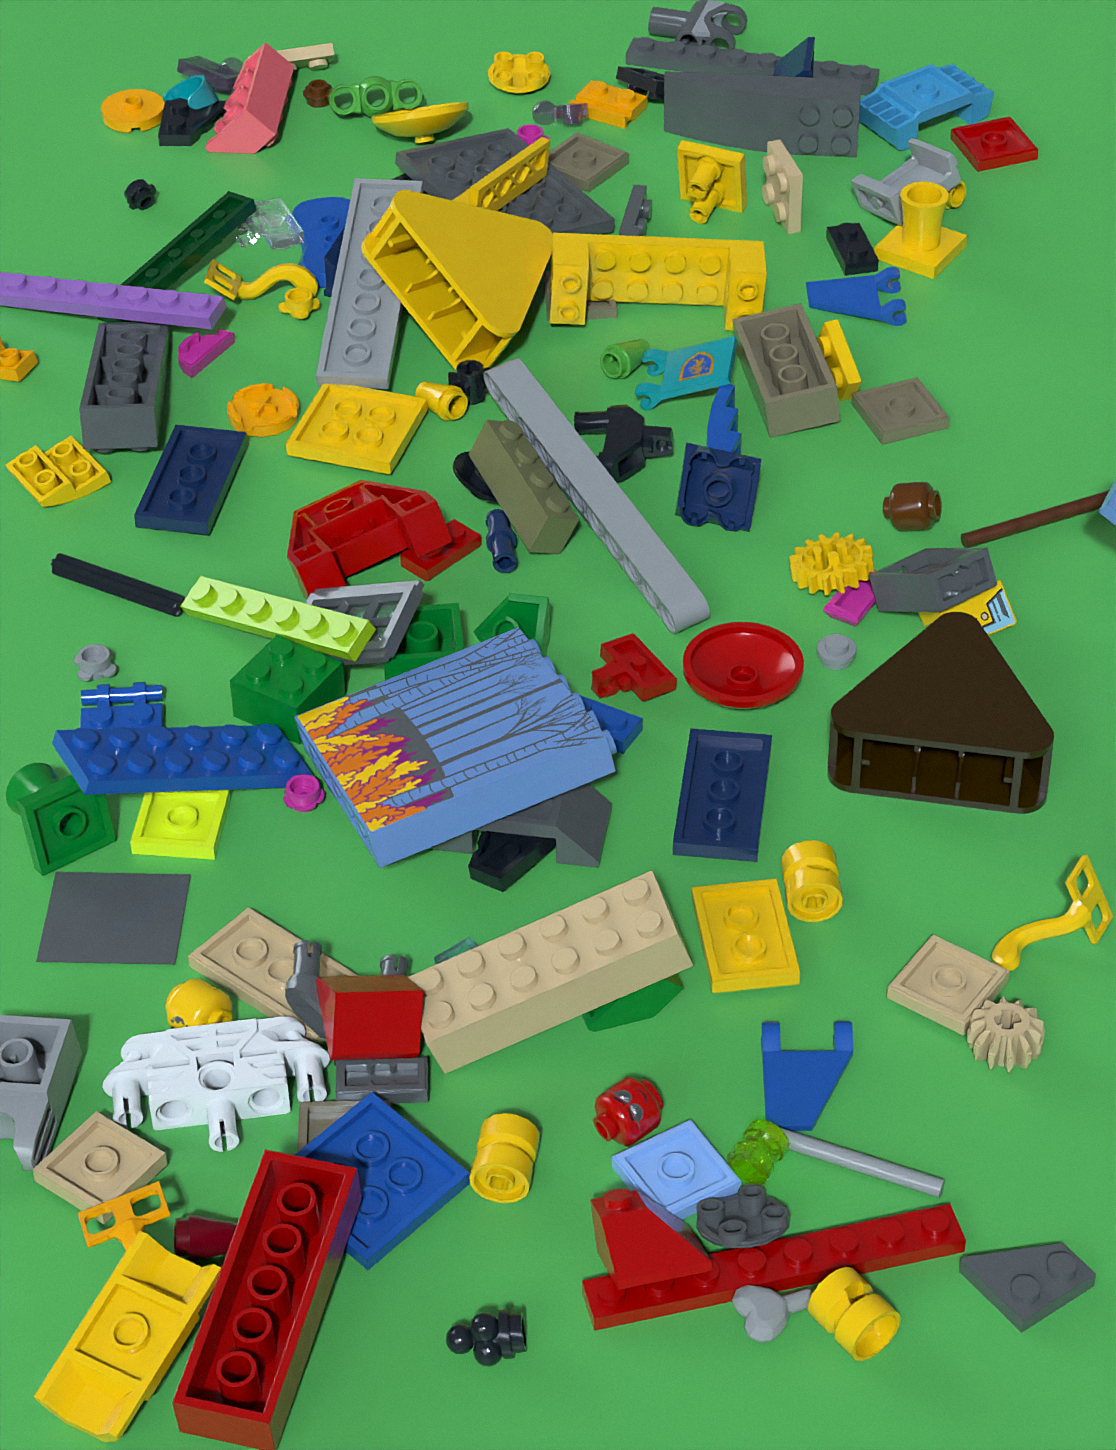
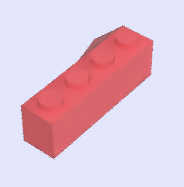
[205,42,294,154]

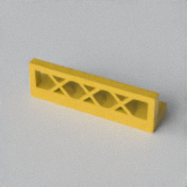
[452,137,550,211]

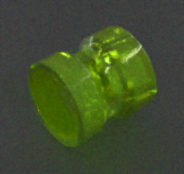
[727,1119,790,1185]

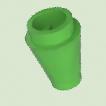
[600,339,651,379]

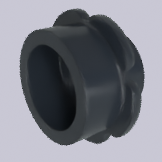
[124,179,156,210]

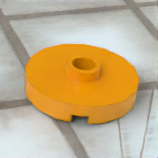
[101,89,165,133]

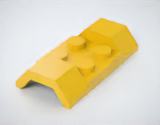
[34,1230,221,1443]

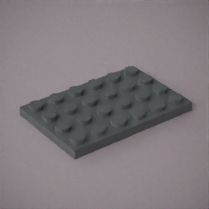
[395,128,615,234]

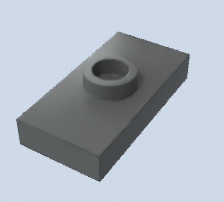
[336,1057,428,1104]

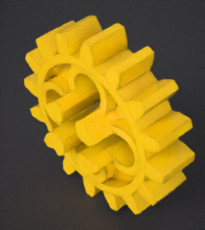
[789,532,875,595]

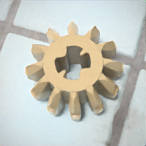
[967,996,1045,1073]

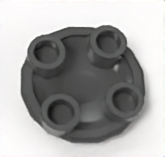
[696,1184,791,1248]

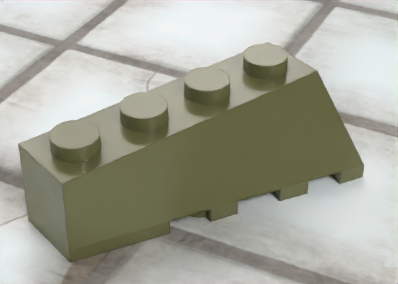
[468,420,579,554]

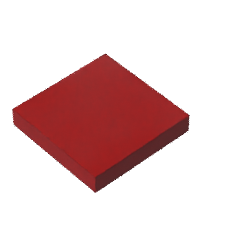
[950,116,1038,172]

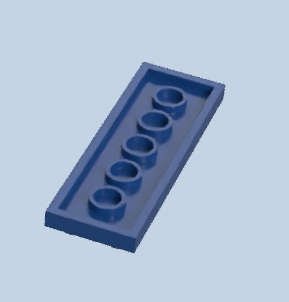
[52,724,312,795]

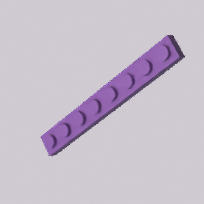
[0,272,227,330]

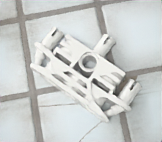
[102,1017,330,1152]

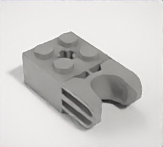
[0,1015,82,1171]

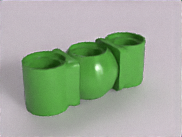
[328,76,423,117]

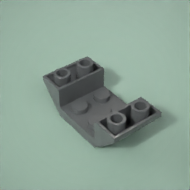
[431,783,612,868]

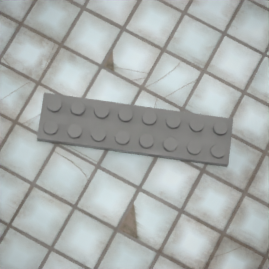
[316,178,424,389]

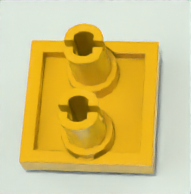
[677,140,747,224]

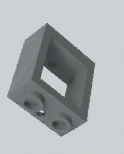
[869,547,997,612]

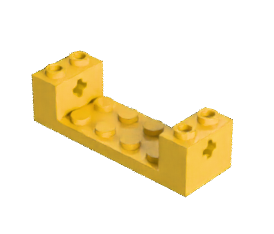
[549,233,767,331]

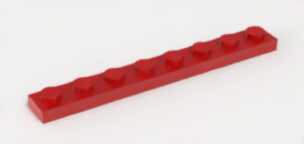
[582,1204,966,1331]

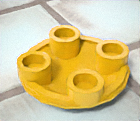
[487,51,551,93]

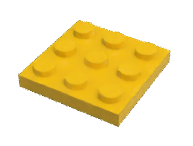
[286,384,428,475]

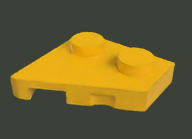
[817,319,862,401]

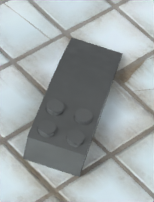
[664,71,862,157]
[79,321,170,452]

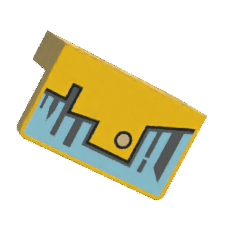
[918,580,1017,636]

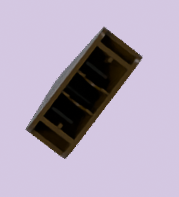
[827,612,1054,814]

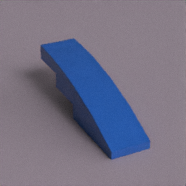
[707,384,741,454]

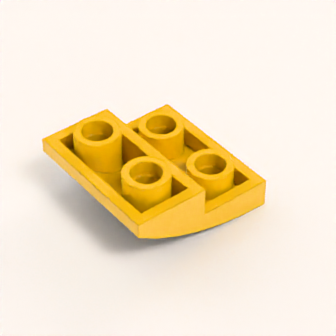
[5,436,111,507]

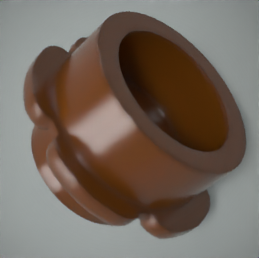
[303,79,332,108]

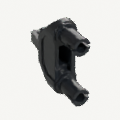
[574,405,674,482]

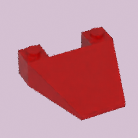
[287,480,453,600]

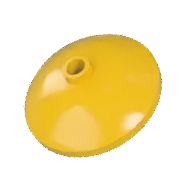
[371,101,469,143]

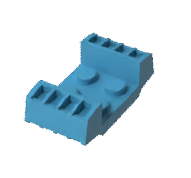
[859,64,994,150]

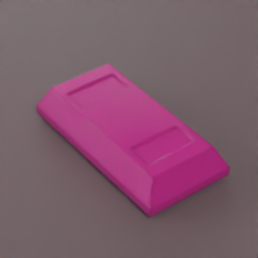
[823,570,876,627]

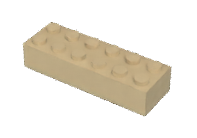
[407,871,693,1074]

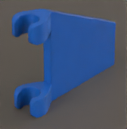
[806,267,907,326]
[761,1021,853,1131]

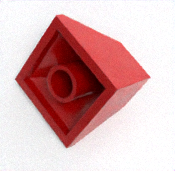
[590,1189,713,1290]

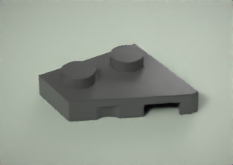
[959,1243,1096,1333]

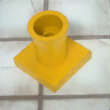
[874,181,968,279]

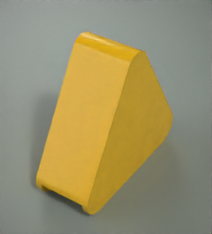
[361,190,553,371]

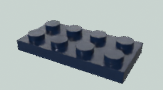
[134,425,248,535]
[673,728,772,862]

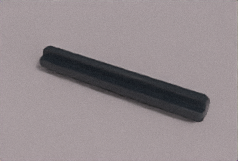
[50,553,185,617]

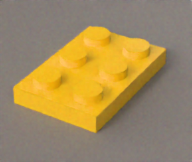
[691,878,800,993]

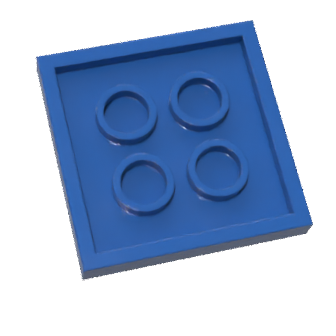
[295,1092,470,1270]

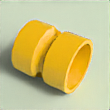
[781,840,843,922]
[469,1113,540,1204]
[807,1267,901,1361]

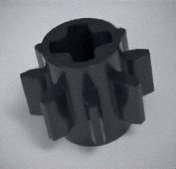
[448,360,490,405]

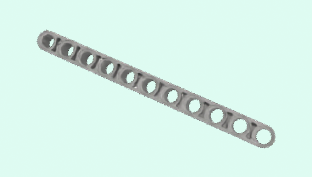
[483,358,710,634]

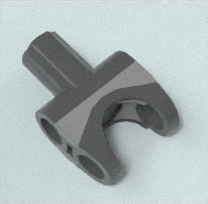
[648,0,748,50]

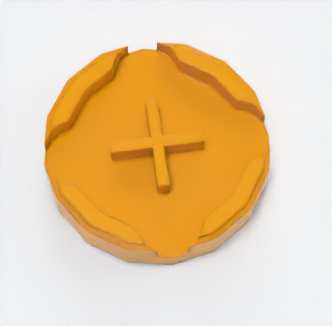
[227,383,300,437]

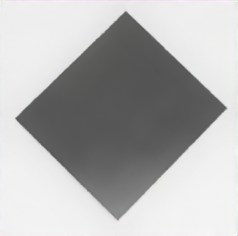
[36,872,191,965]

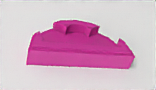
[178,329,235,378]

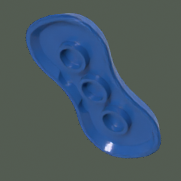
[287,197,350,288]

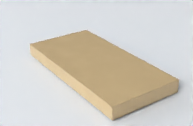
[188,907,359,1046]

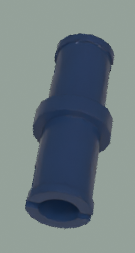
[485,509,517,573]

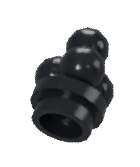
[446,1309,527,1367]

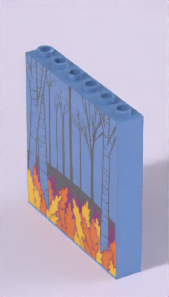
[294,627,617,868]

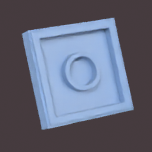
[612,1119,741,1220]

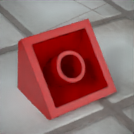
[316,975,423,1060]

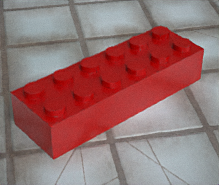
[172,1150,362,1450]

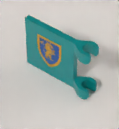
[635,336,738,410]

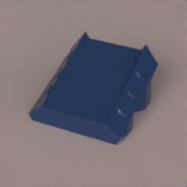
[675,442,762,532]

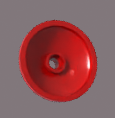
[683,622,804,709]

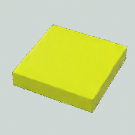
[130,790,231,860]

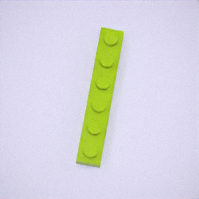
[180,576,376,662]

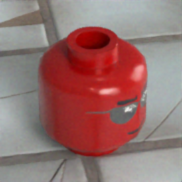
[593,1077,664,1147]

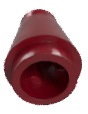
[174,1214,238,1261]

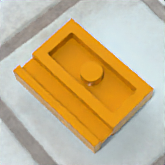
[569,80,648,129]

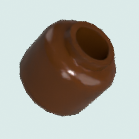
[883,482,942,532]

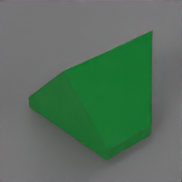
[473,593,550,657]

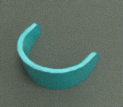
[163,75,219,110]

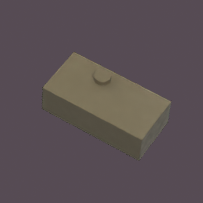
[732,303,841,438]

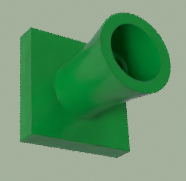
[6,763,116,876]

